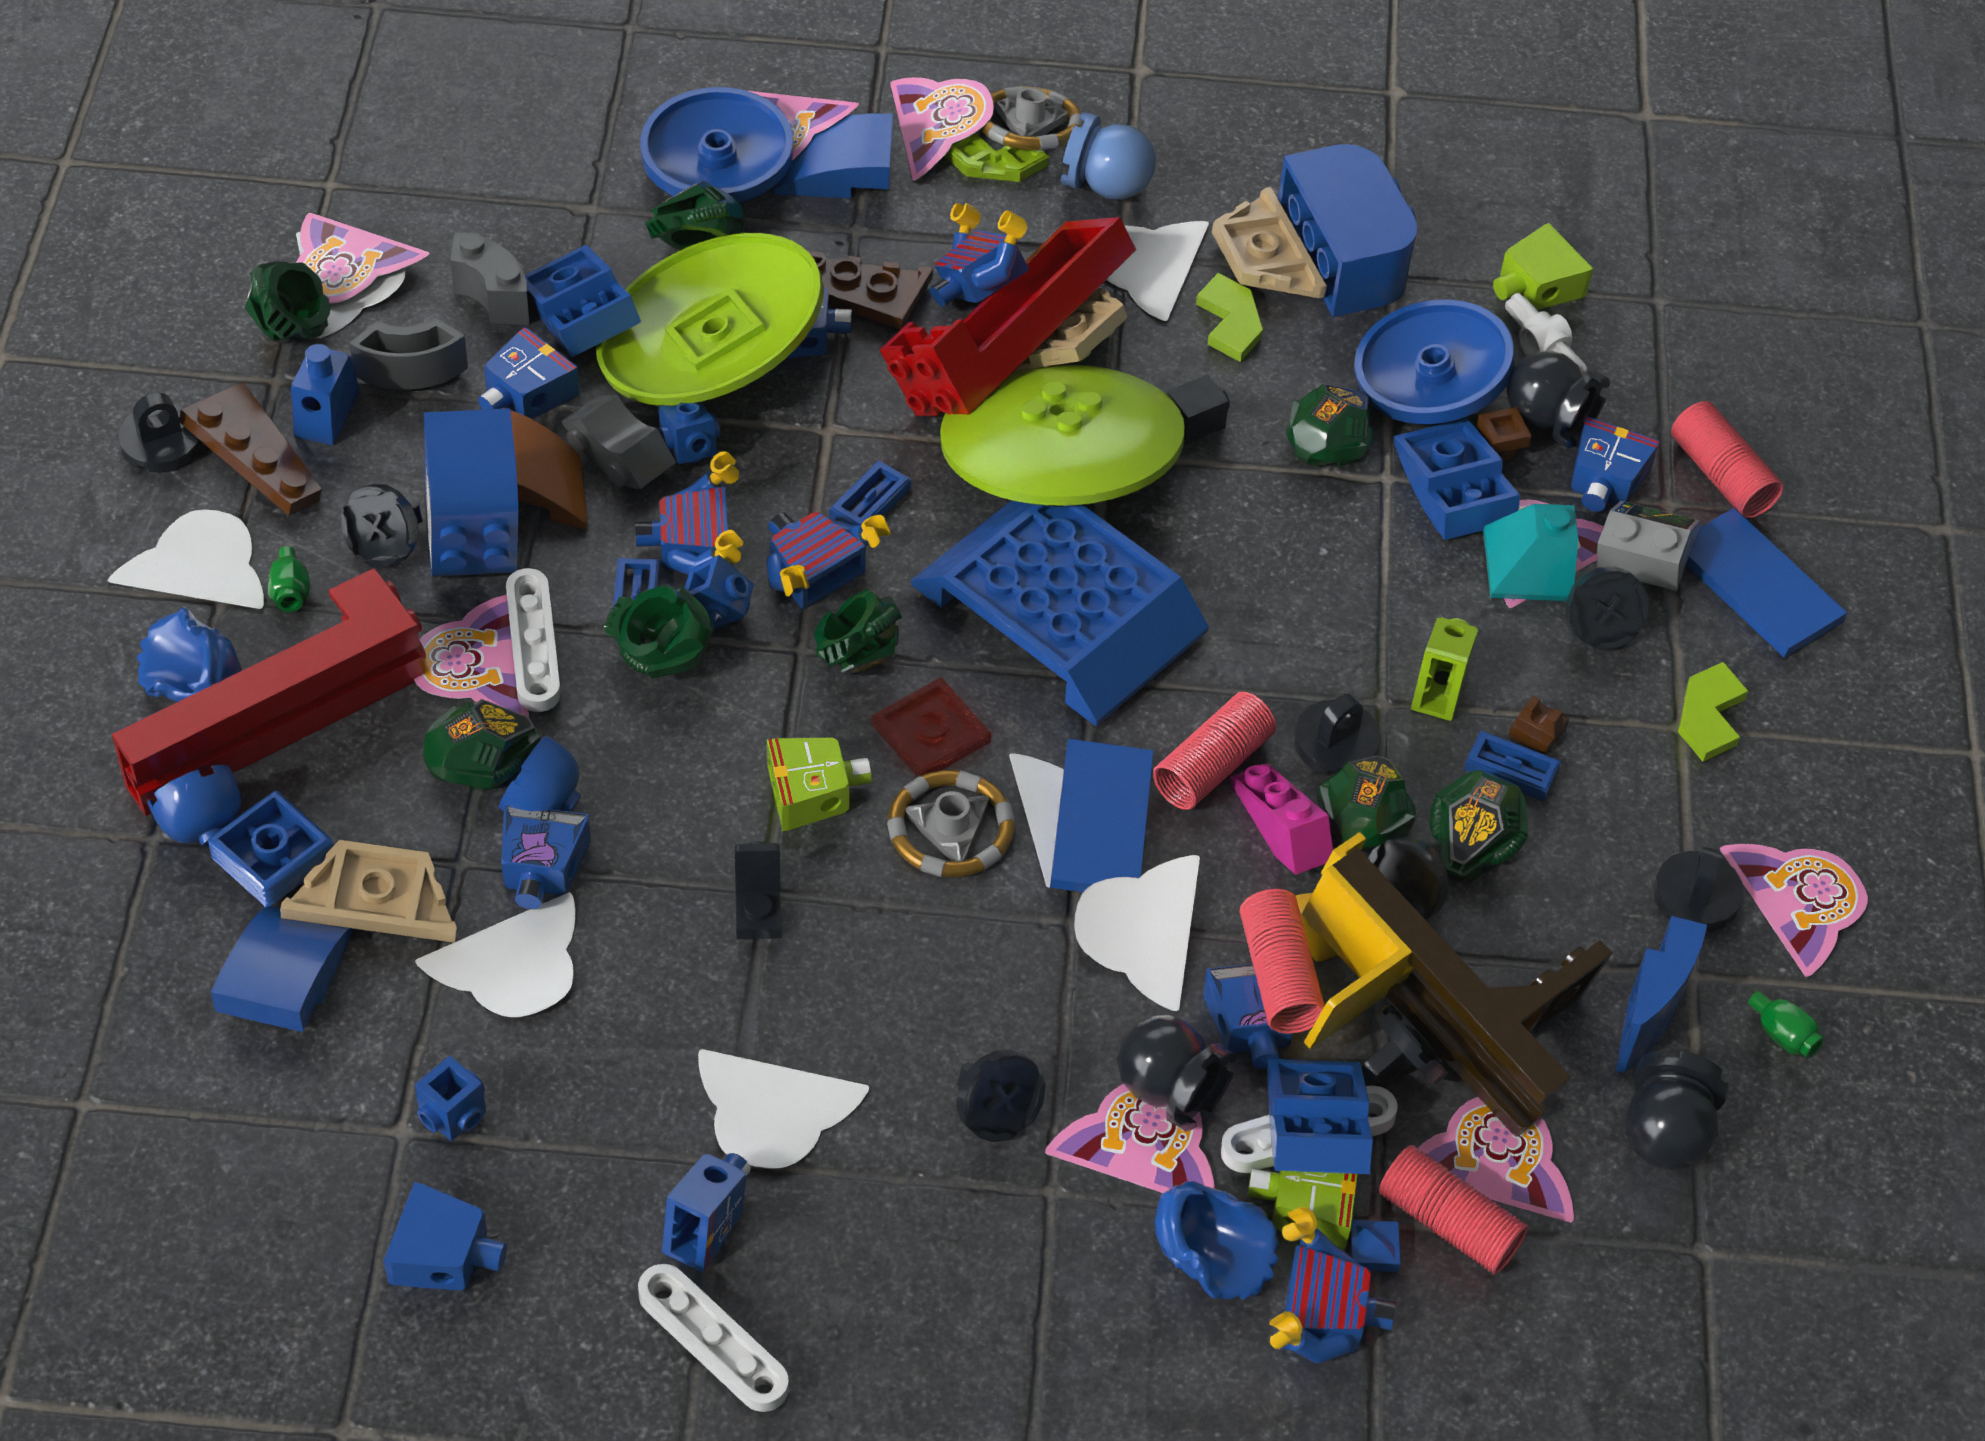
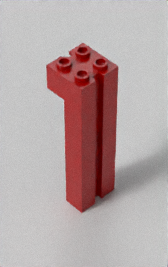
[880,217,1136,416]
[112,568,426,816]

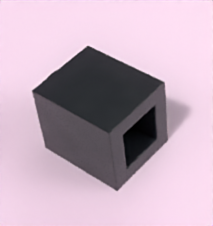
[1167,375,1230,444]

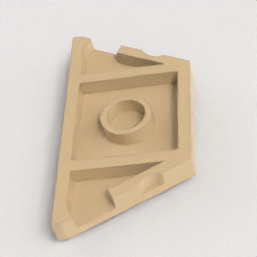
[1212,187,1327,298]
[1014,288,1128,371]
[280,840,457,943]

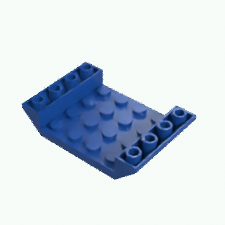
[911,500,1209,727]

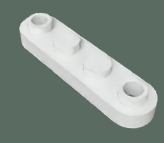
[506,568,561,712]
[1221,1086,1397,1173]
[638,1264,788,1412]

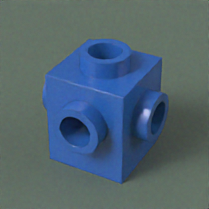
[658,402,720,464]
[685,555,754,629]
[415,1055,486,1142]

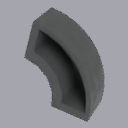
[450,232,530,325]
[349,316,468,390]
[561,394,676,489]

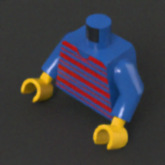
[930,203,1030,307]
[635,451,744,575]
[766,512,891,610]
[1269,1207,1396,1364]

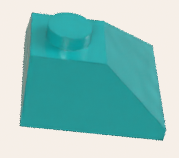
[1483,504,1578,601]

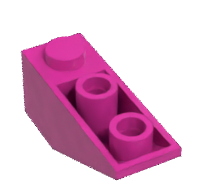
[1230,764,1333,875]

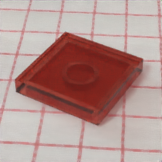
[871,677,992,777]

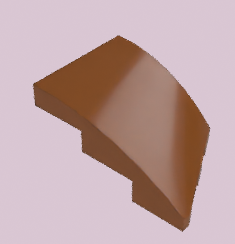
[502,408,588,530]

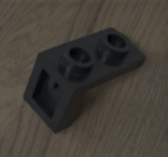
[734,841,781,940]

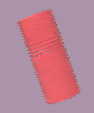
[1671,401,1783,518]
[1153,692,1276,810]
[1240,888,1325,1034]
[1379,1145,1528,1275]

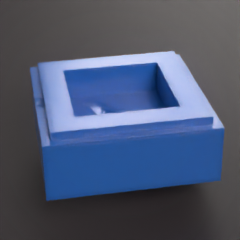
[1349,1220,1400,1272]

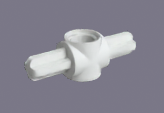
[1505,293,1587,376]

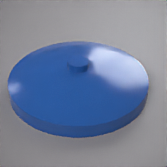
[640,87,794,202]
[1354,299,1515,424]

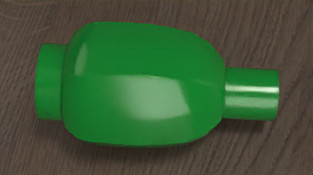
[267,546,310,612]
[1748,991,1825,1059]

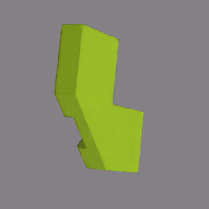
[944,133,1049,182]
[1196,273,1263,362]
[1678,662,1748,762]

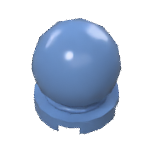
[1061,112,1156,200]

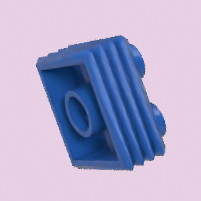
[208,791,333,907]

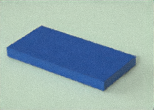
[1686,508,1847,658]
[1050,739,1153,892]

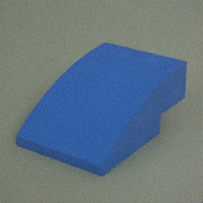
[775,113,893,198]
[525,245,642,358]
[1394,418,1520,540]
[211,907,353,1032]
[1615,916,1707,1073]
[1267,1059,1373,1174]

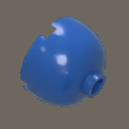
[498,736,582,812]
[147,765,242,847]

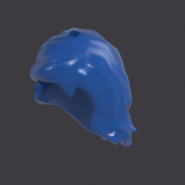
[137,607,242,702]
[1154,1181,1279,1300]

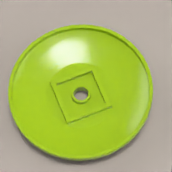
[596,233,824,406]
[940,364,1184,506]

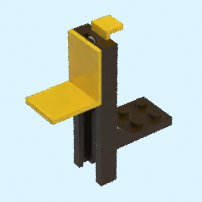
[1301,832,1613,1137]

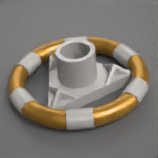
[981,86,1084,151]
[887,770,1016,877]

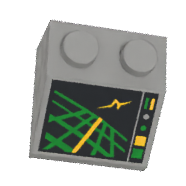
[1597,501,1700,591]

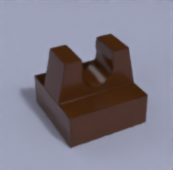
[1477,407,1531,461]
[1508,696,1569,755]

